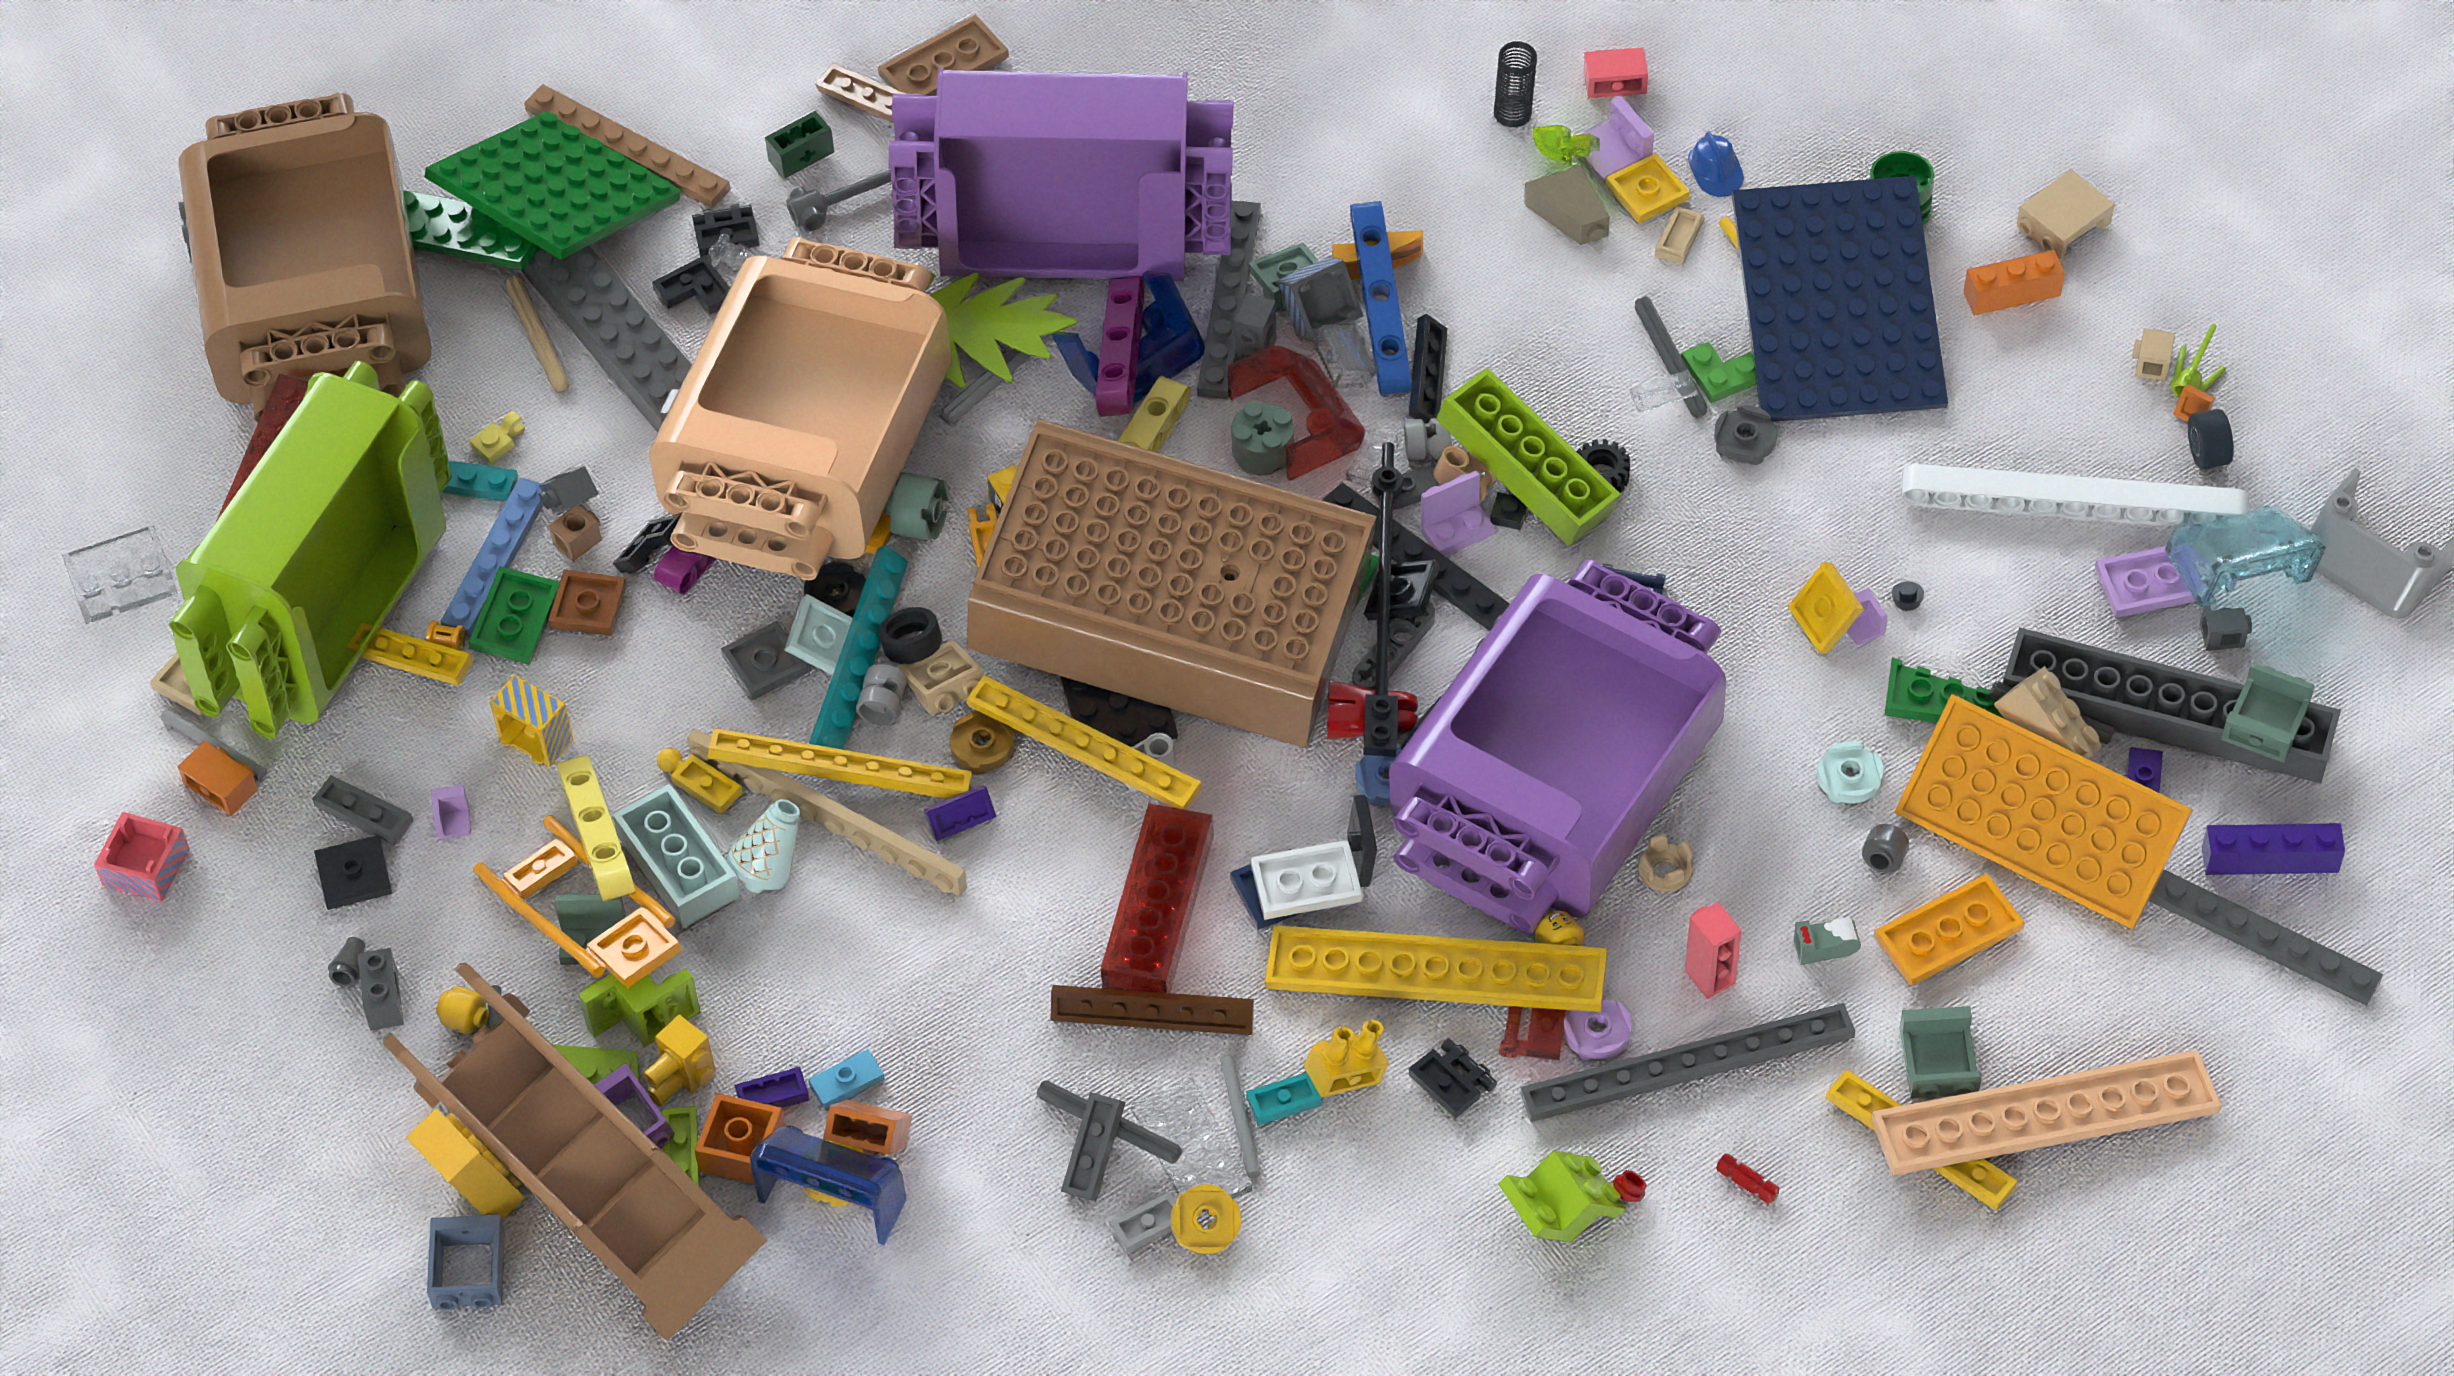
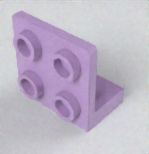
[1570,95,1654,181]
[1421,471,1495,556]

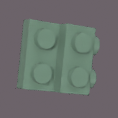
[1248,242,1319,312]

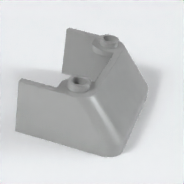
[2300,468,2454,619]

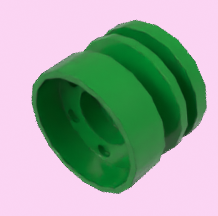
[1870,151,1934,225]

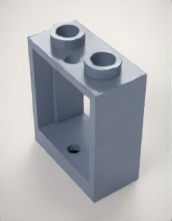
[427,1214,505,1311]

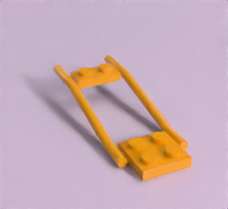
[473,815,682,989]

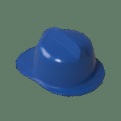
[1688,131,1744,197]

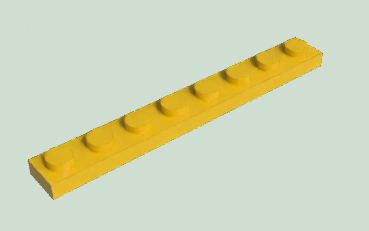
[966,675,1202,813]
[707,728,972,799]

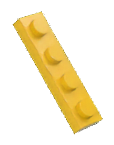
[347,623,474,686]

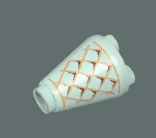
[726,799,800,893]

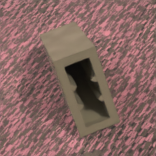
[1524,165,1610,245]

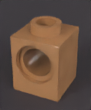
[549,505,602,562]

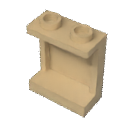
[2017,169,2115,260]

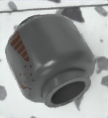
[1862,823,1909,873]

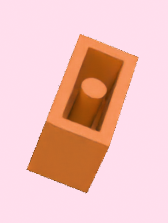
[177,740,258,816]

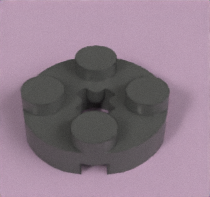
[1714,405,1778,465]

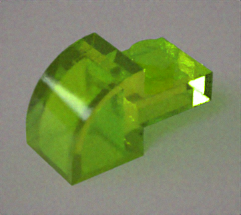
[1533,125,1600,165]

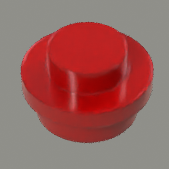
[1613,1170,1647,1202]

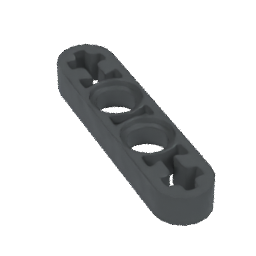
[1352,601,1435,689]

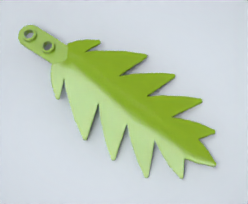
[927,273,1078,389]

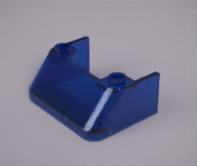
[1051,271,1205,404]
[750,1125,907,1245]

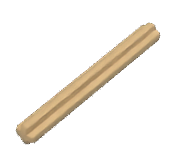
[505,276,570,393]

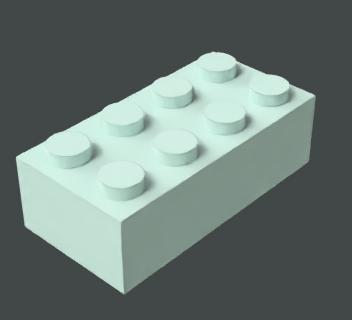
[612,783,740,928]

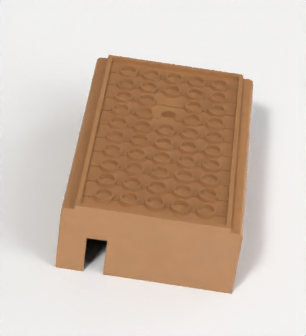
[967,419,1377,748]

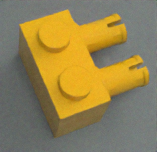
[643,1014,716,1107]
[1303,1019,1389,1098]

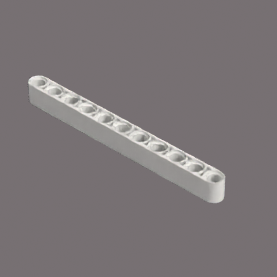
[1901,464,2249,531]

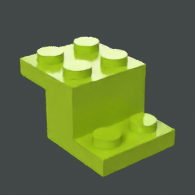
[578,968,701,1048]
[1498,1150,1626,1242]

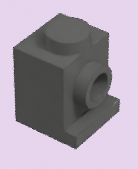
[2200,606,2252,651]

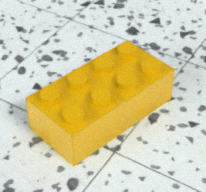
[406,1108,525,1220]

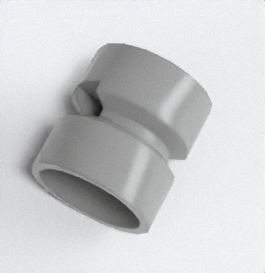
[1404,418,1452,461]
[856,664,907,725]

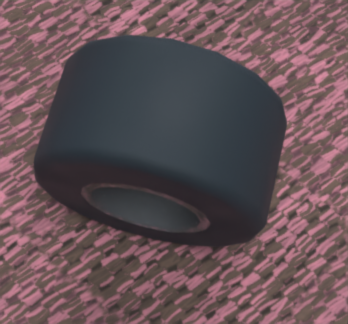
[2188,409,2234,469]

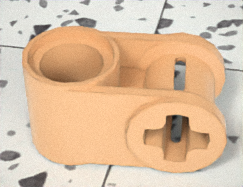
[1433,446,1497,503]

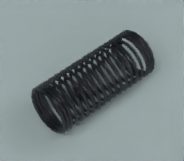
[1494,41,1537,127]

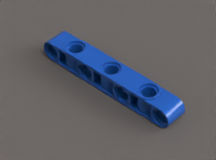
[1350,201,1411,396]

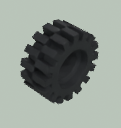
[1576,439,1630,493]

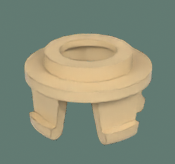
[1638,833,1693,892]

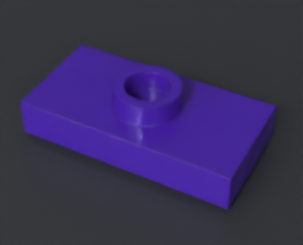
[2127,747,2163,793]
[924,785,997,841]
[734,1067,810,1108]

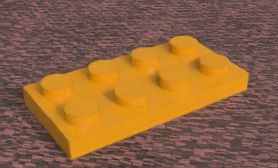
[1874,873,2025,986]

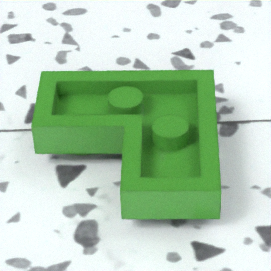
[1681,342,1756,403]

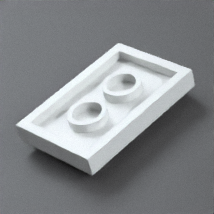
[1250,840,1362,920]

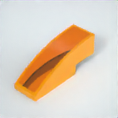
[1332,230,1423,281]

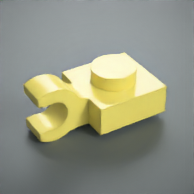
[469,411,525,465]

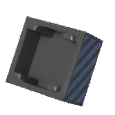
[1276,256,1364,341]

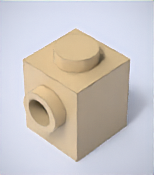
[2132,328,2175,381]

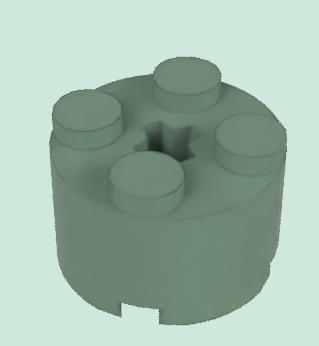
[1231,401,1294,475]
[885,472,949,541]

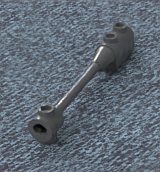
[786,169,891,231]

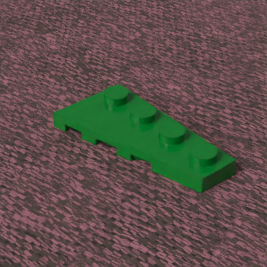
[1884,657,2003,723]

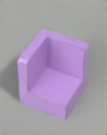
[1847,588,1887,645]
[431,785,471,840]

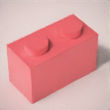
[1584,47,1648,99]

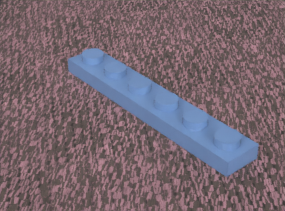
[440,478,543,637]

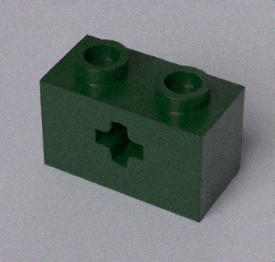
[765,111,834,179]

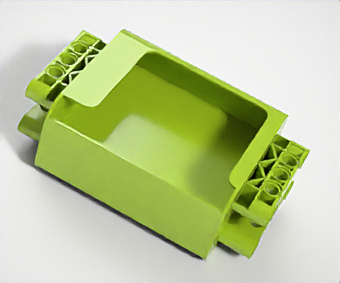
[169,361,452,739]

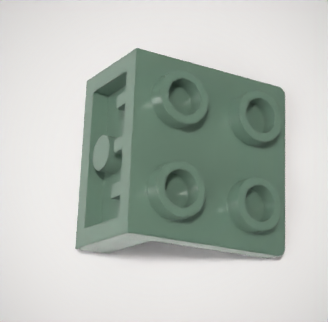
[554,893,626,965]

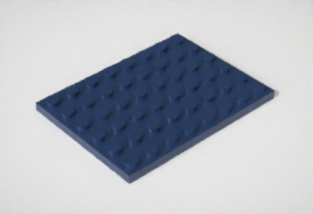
[1732,176,1948,422]

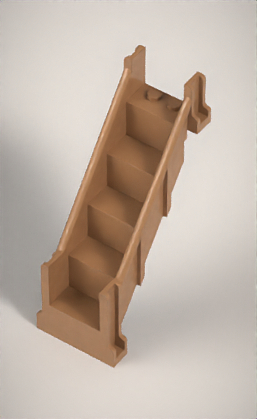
[383,963,767,1342]

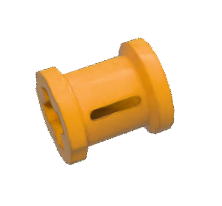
[426,620,466,651]

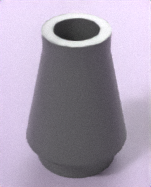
[328,937,366,987]

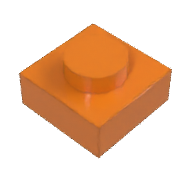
[2173,384,2216,422]

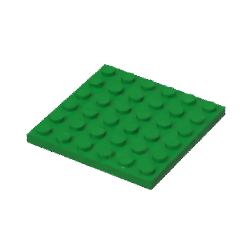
[424,111,681,260]

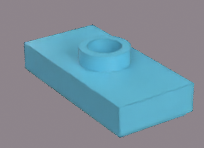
[808,1049,885,1110]

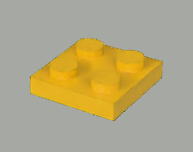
[1606,153,1690,224]
[1787,562,1864,653]

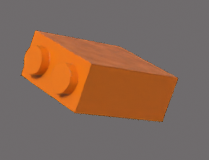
[823,1100,913,1155]

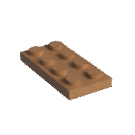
[878,15,1009,96]

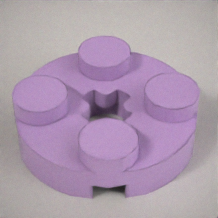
[1564,996,1632,1061]

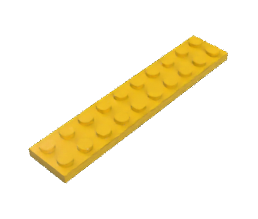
[1265,925,1608,1012]

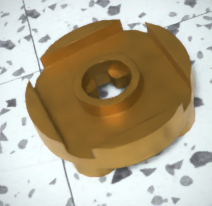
[950,711,1015,775]

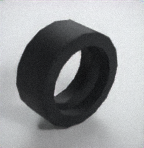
[878,607,943,664]

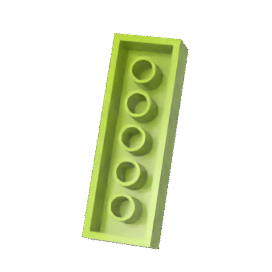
[1436,368,1621,547]

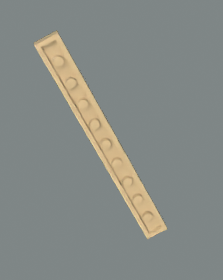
[687,728,967,897]

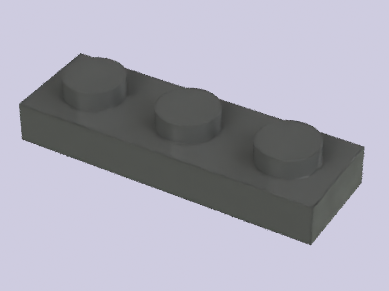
[312,775,413,845]
[1061,1092,1126,1202]

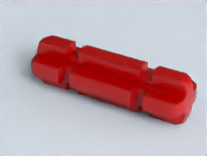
[1716,1153,1780,1204]

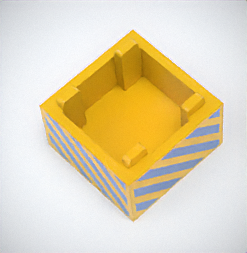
[490,675,574,767]

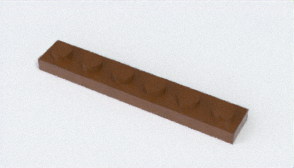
[1051,985,1254,1035]

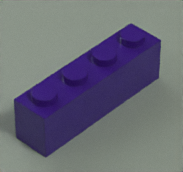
[2202,823,2345,875]

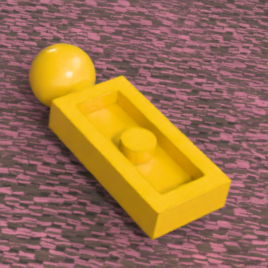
[657,747,743,815]

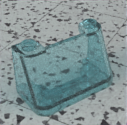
[2165,506,2326,608]

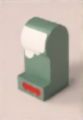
[1793,918,1861,965]

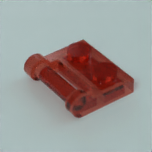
[1499,1006,1566,1060]

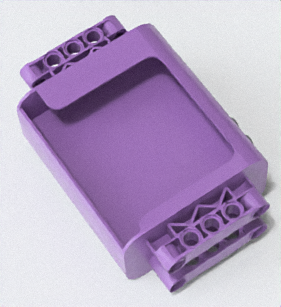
[889,67,1234,281]
[1389,559,1726,934]

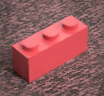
[1685,902,1742,999]

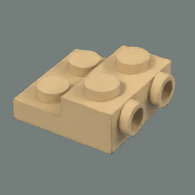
[898,640,984,716]

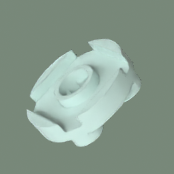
[1817,741,1884,803]

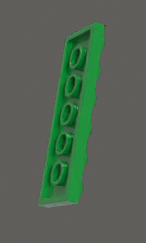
[404,190,540,271]

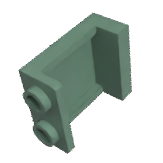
[2221,663,2315,763]
[1899,1006,1982,1100]

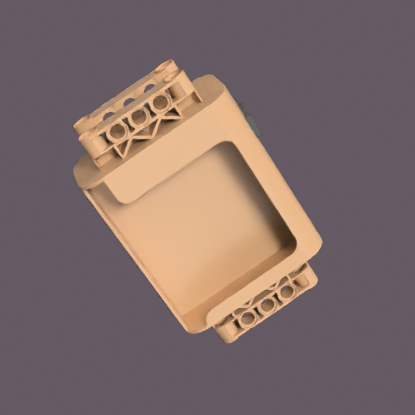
[649,237,952,580]

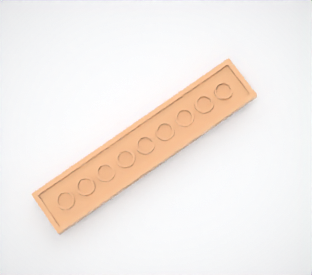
[1871,1050,2222,1176]

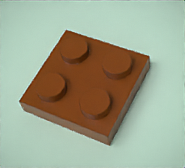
[548,570,627,636]

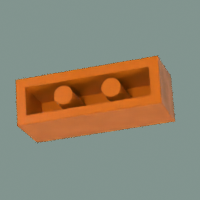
[1963,250,2065,316]

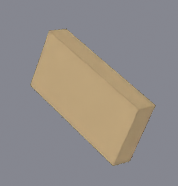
[1655,206,1704,265]

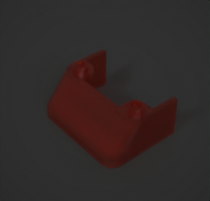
[1227,345,1365,481]

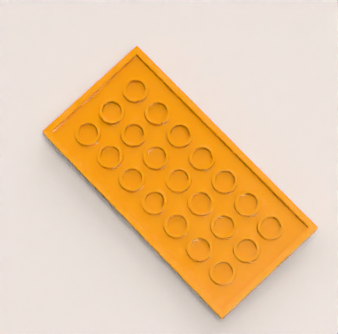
[1894,694,2194,930]

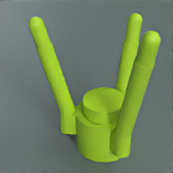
[2169,323,2225,398]

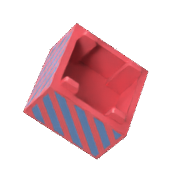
[94,812,190,902]

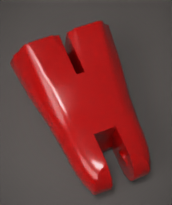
[1327,680,1418,740]

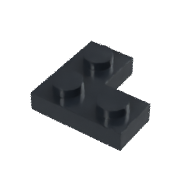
[652,255,730,315]
[612,514,681,573]

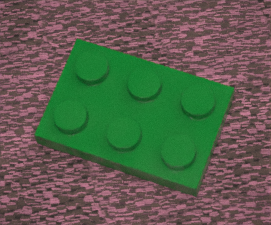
[469,566,560,665]

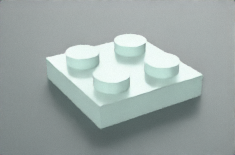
[784,594,853,675]

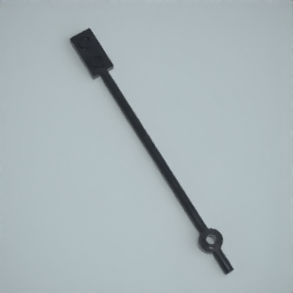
[1363,442,1403,757]

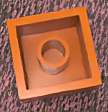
[694,1093,785,1186]

